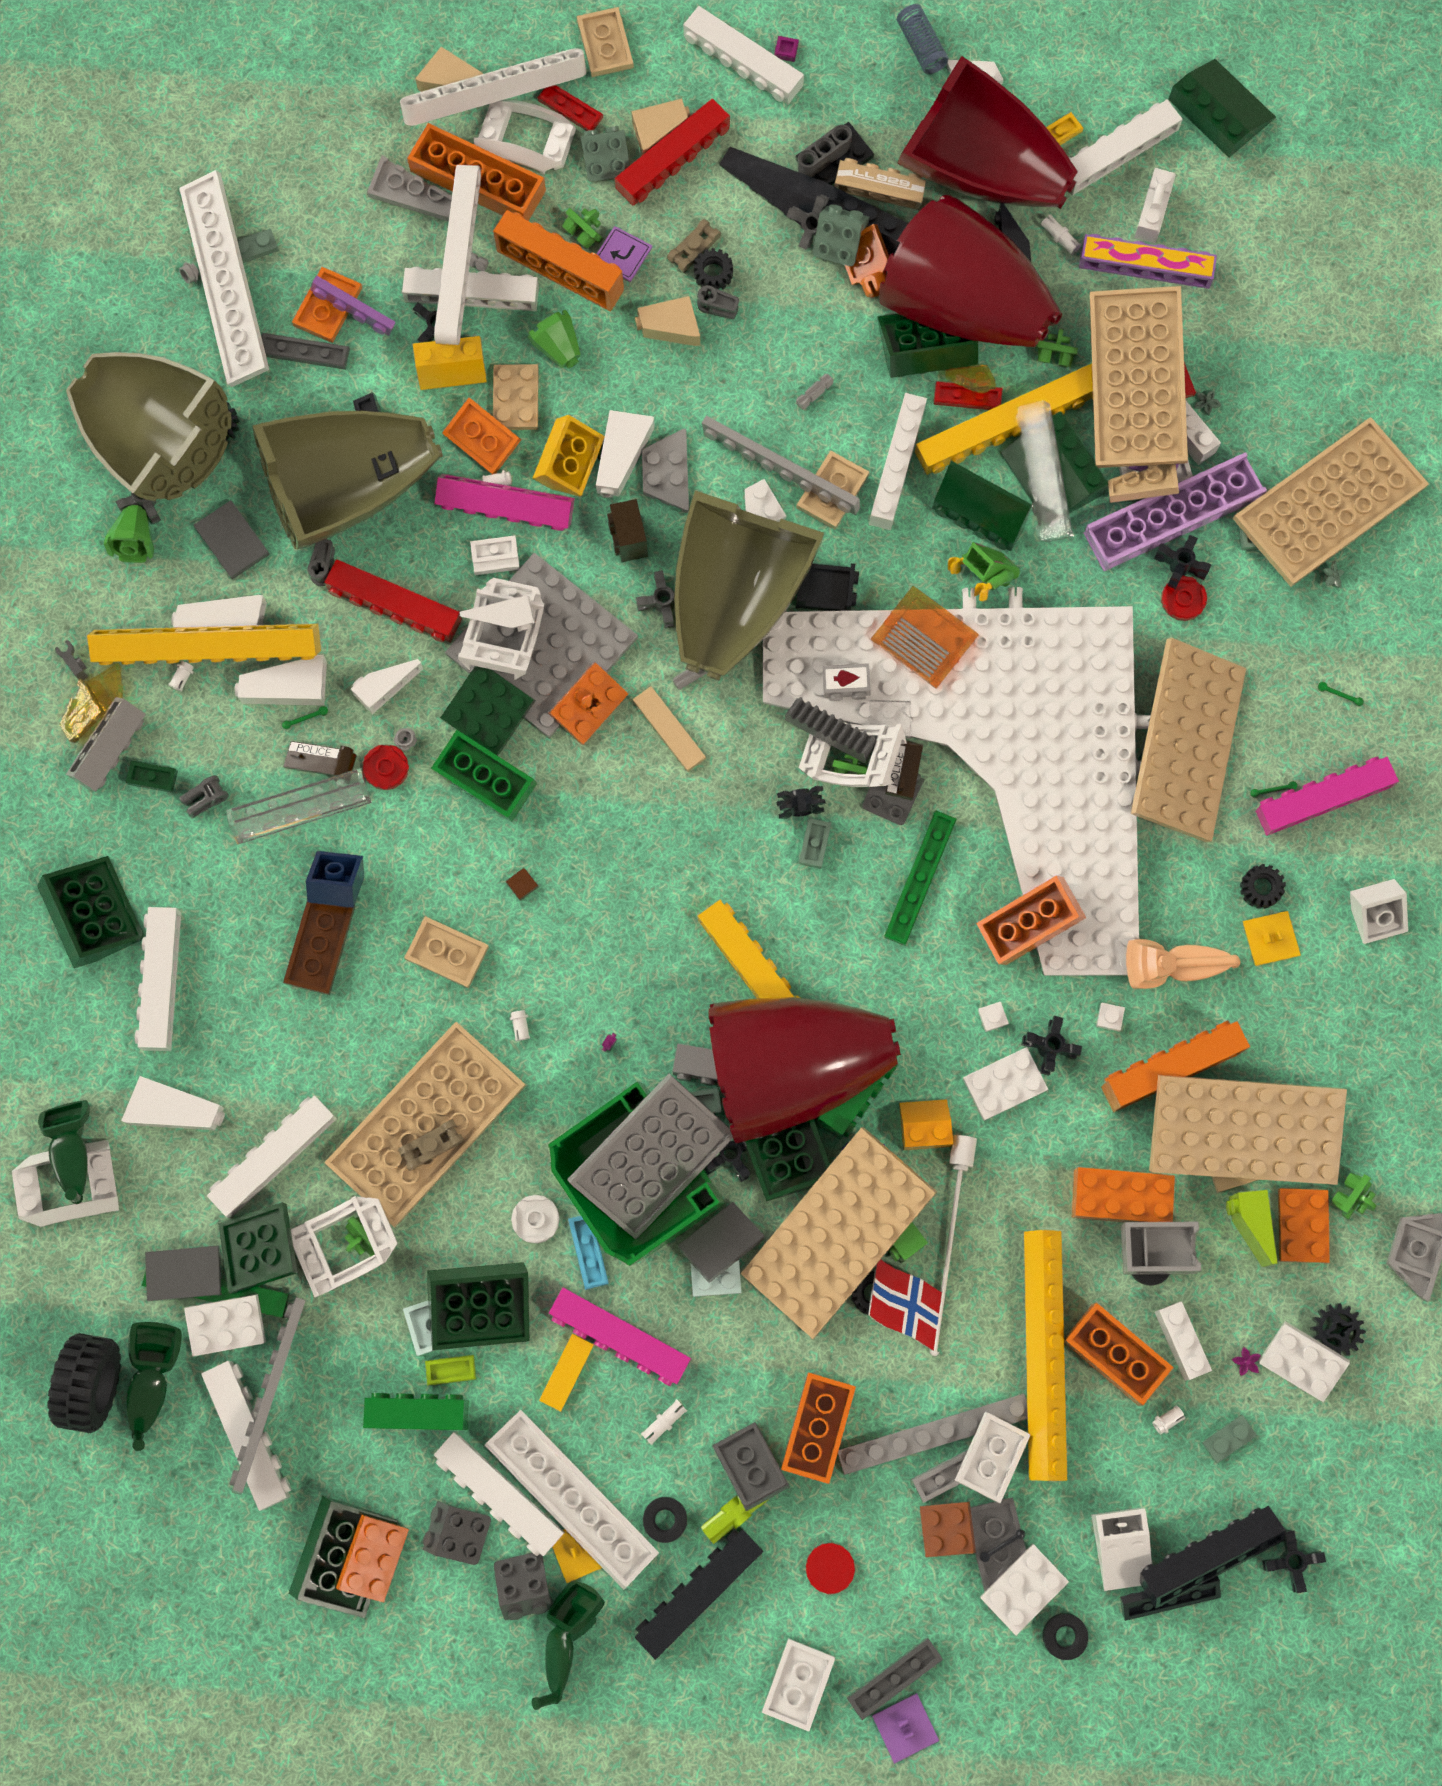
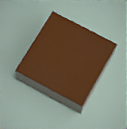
[506,868,539,901]

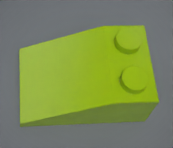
[1226,1190,1278,1267]

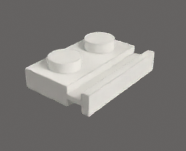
[470,536,520,575]

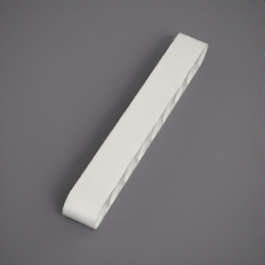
[400,48,587,126]
[434,165,481,345]

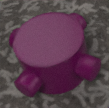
[602,1033,617,1052]

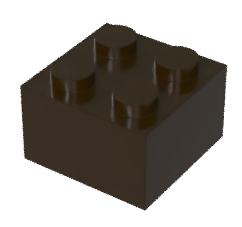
[607,499,648,562]

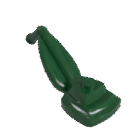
[38,1100,90,1205]
[127,1322,182,1451]
[532,1581,605,1710]

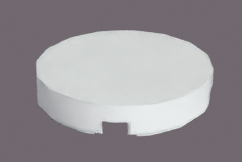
[511,1195,560,1244]

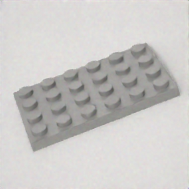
[568,1073,733,1239]

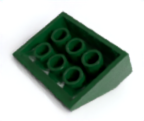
[1168,59,1276,158]
[877,313,978,378]
[1000,411,1109,526]
[932,461,1032,551]
[37,856,145,969]
[745,1119,831,1202]
[427,1262,530,1350]
[288,1496,398,1618]

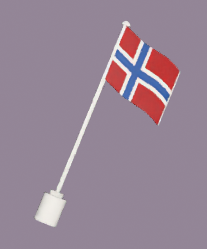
[868,1135,977,1356]

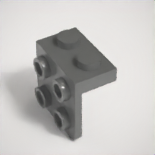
[862,773,925,825]
[422,1501,491,1565]
[494,1553,553,1621]

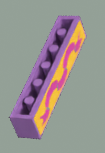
[1079,234,1217,289]

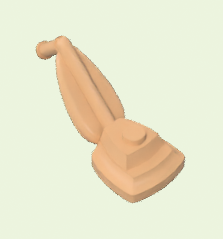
[1126,939,1241,989]

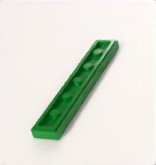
[884,810,957,946]
[141,1270,290,1318]

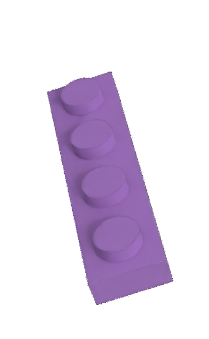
[310,275,395,336]

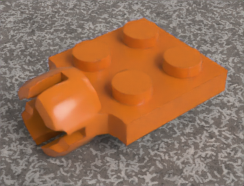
[845,224,889,298]

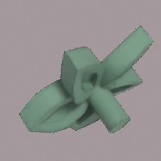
[1194,391,1221,416]
[1324,561,1344,588]

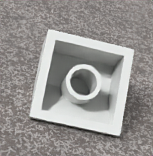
[1350,879,1408,944]

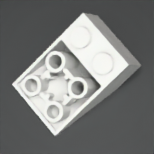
[1091,1508,1152,1591]

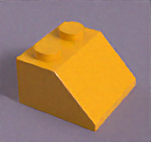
[899,1099,953,1151]

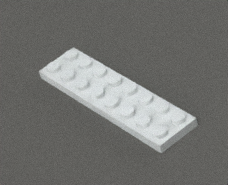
[485,1410,659,1590]

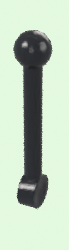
[980,1529,1026,1562]

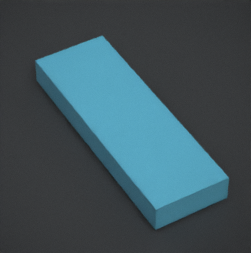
[568,1216,609,1290]

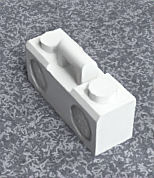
[1134,168,1176,244]

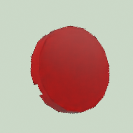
[1161,576,1207,621]
[363,745,409,790]
[805,1542,855,1594]

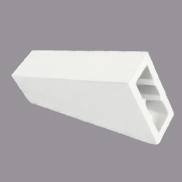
[596,410,655,498]
[171,595,267,628]
[235,655,327,705]
[121,1076,225,1130]

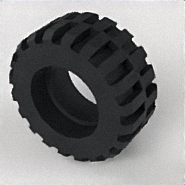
[47,1333,121,1433]

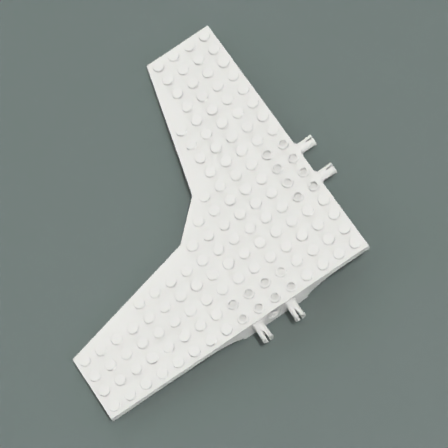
[763,587,1151,976]

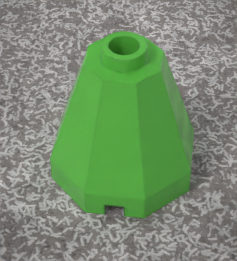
[528,310,581,369]
[104,505,154,563]

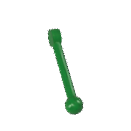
[1318,682,1364,706]
[282,706,328,729]
[1250,781,1298,798]

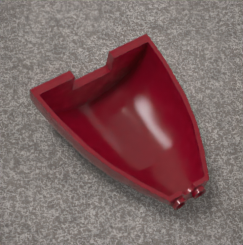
[897,56,1078,210]
[879,195,1062,347]
[708,997,901,1143]

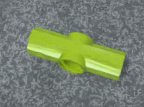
[700,1495,769,1544]

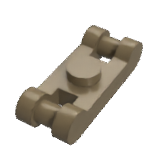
[667,219,721,273]
[398,1119,464,1171]

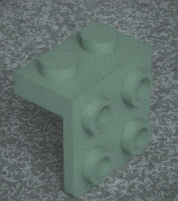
[580,126,630,182]
[813,205,869,266]

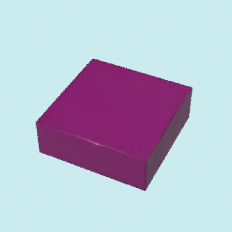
[774,36,799,62]

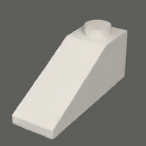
[460,595,536,632]
[351,659,423,715]

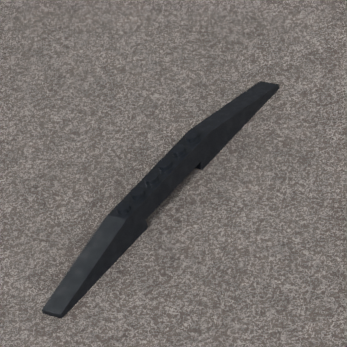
[720,147,909,256]

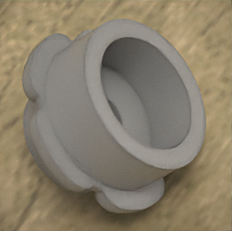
[179,262,199,284]
[394,728,417,750]

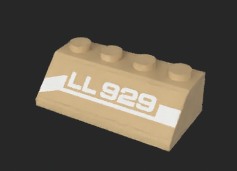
[834,158,926,210]

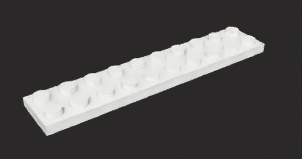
[180,170,269,387]

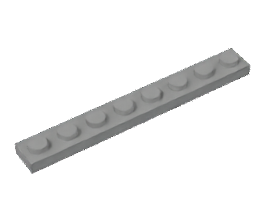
[702,416,860,515]
[229,1297,305,1495]
[838,1394,1028,1475]

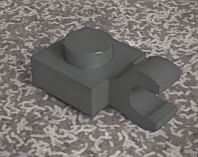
[55,640,88,682]

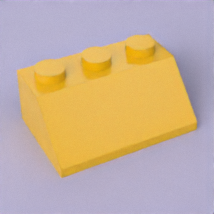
[413,336,487,390]
[532,415,605,497]

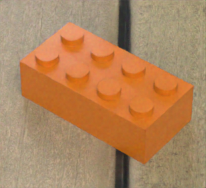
[976,875,1086,965]
[1072,1167,1175,1223]
[1064,1302,1174,1406]
[781,1372,856,1484]

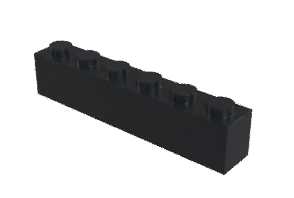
[1140,1506,1286,1608]
[634,1528,764,1660]

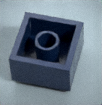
[306,851,364,908]

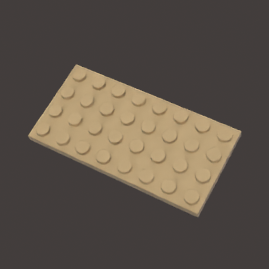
[1090,286,1188,468]
[1233,417,1429,587]
[1131,638,1246,842]
[324,1022,526,1228]
[1149,1075,1347,1185]
[741,1127,937,1339]

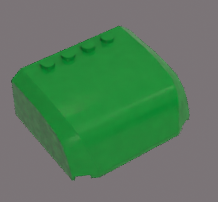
[548,1081,725,1266]

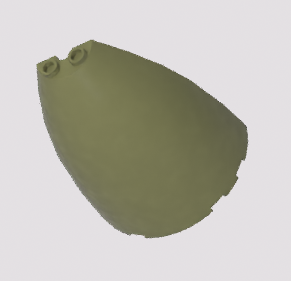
[66,352,231,501]
[252,411,443,550]
[675,491,825,681]

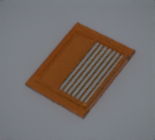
[871,586,979,689]

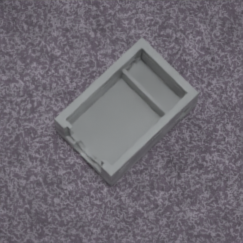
[1121,1222,1201,1275]

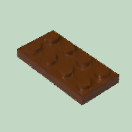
[283,902,356,995]

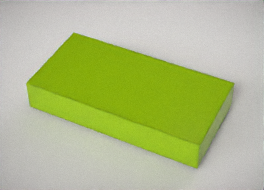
[425,1355,477,1386]

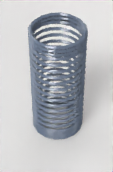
[896,4,949,74]

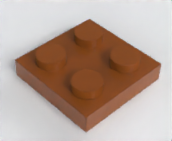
[920,1501,976,1557]

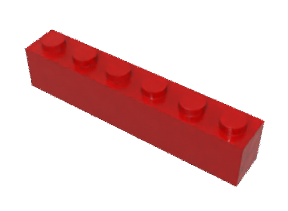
[615,98,730,206]
[324,559,462,643]

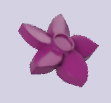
[1231,1346,1261,1376]

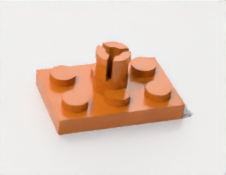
[548,662,628,745]

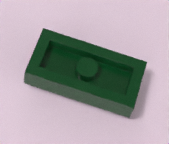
[126,760,178,793]

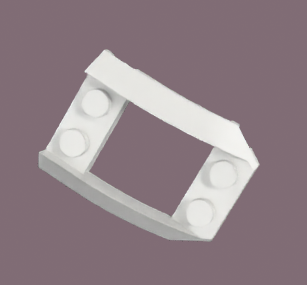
[474,99,576,175]
[458,578,544,680]
[799,722,907,787]
[12,1140,119,1227]
[291,1196,398,1298]

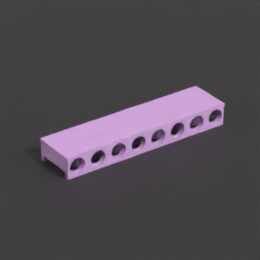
[1083,452,1267,571]

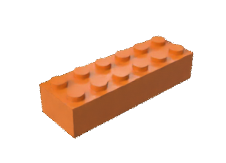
[407,123,546,221]
[493,210,624,312]
[1101,1020,1250,1113]

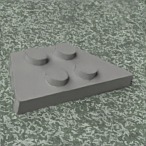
[642,429,689,513]
[1386,1213,1442,1302]

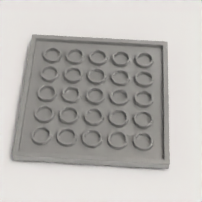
[445,553,638,739]

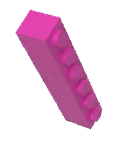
[435,474,575,531]
[1255,756,1399,836]
[549,1287,691,1387]

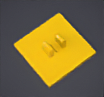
[1243,911,1301,966]
[553,1529,602,1583]

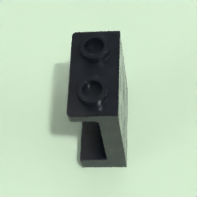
[796,563,859,611]

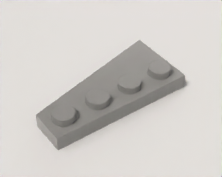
[367,155,452,221]

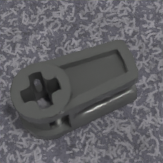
[697,285,739,319]
[308,539,335,586]
[179,775,229,818]

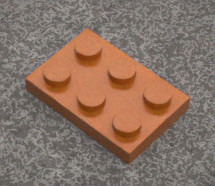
[292,267,363,343]
[442,398,522,474]
[1278,1188,1330,1263]
[336,1515,409,1603]

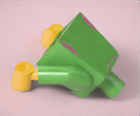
[948,542,1020,601]

